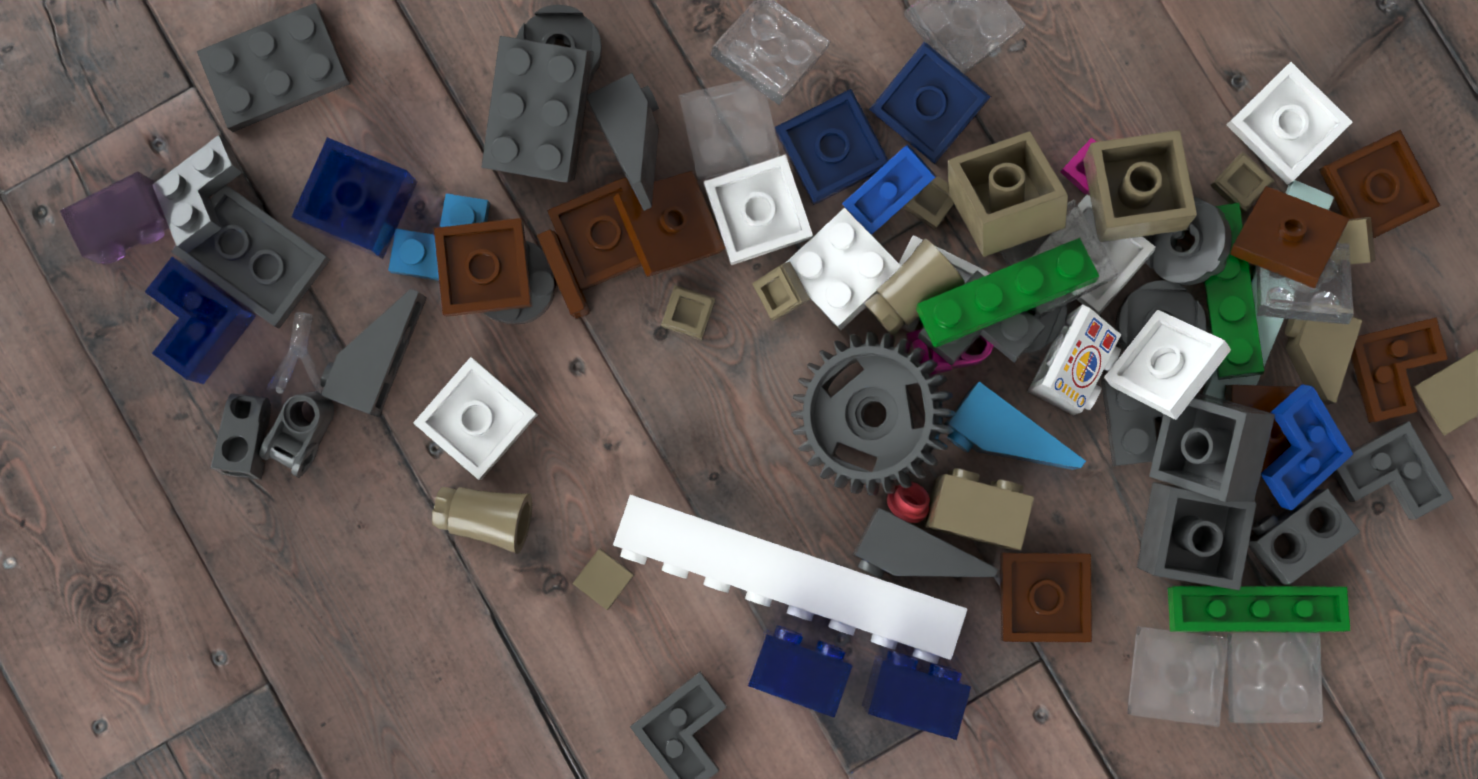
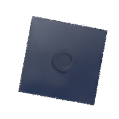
[869,41,992,164]
[774,89,889,205]

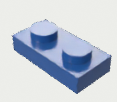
[842,144,936,235]

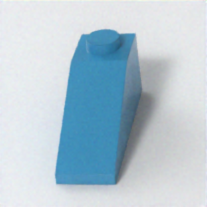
[944,381,1086,470]

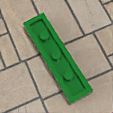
[1204,203,1265,380]
[916,237,1099,348]
[1168,586,1350,632]

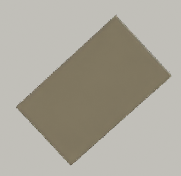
[1413,349,1478,436]

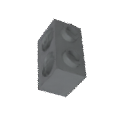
[1248,489,1360,584]

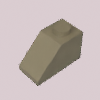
[1285,303,1363,405]

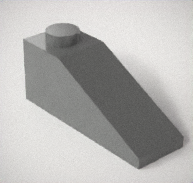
[586,73,659,211]
[320,289,427,417]
[852,508,998,579]

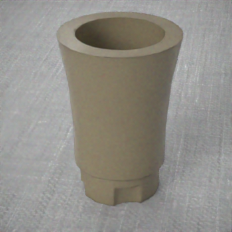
[865,238,966,335]
[432,487,532,554]

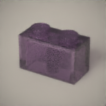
[60,171,169,264]

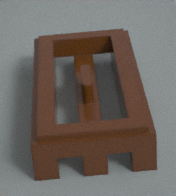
[537,229,591,320]

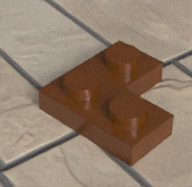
[1351,317,1448,423]

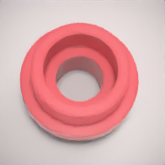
[887,482,930,523]

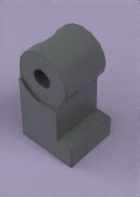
[211,393,271,480]

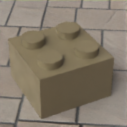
[1083,130,1197,243]
[948,131,1068,257]
[923,468,1034,550]

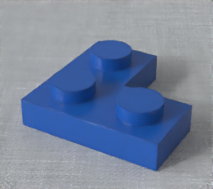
[1261,384,1353,510]

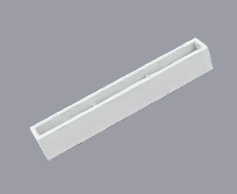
[613,495,967,664]

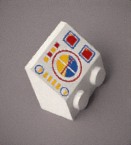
[1027,305,1121,416]

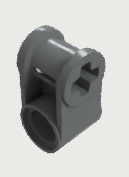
[259,391,334,478]

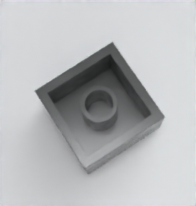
[1149,392,1275,502]
[1137,482,1257,590]

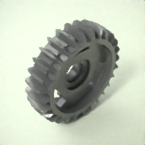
[791,332,955,495]

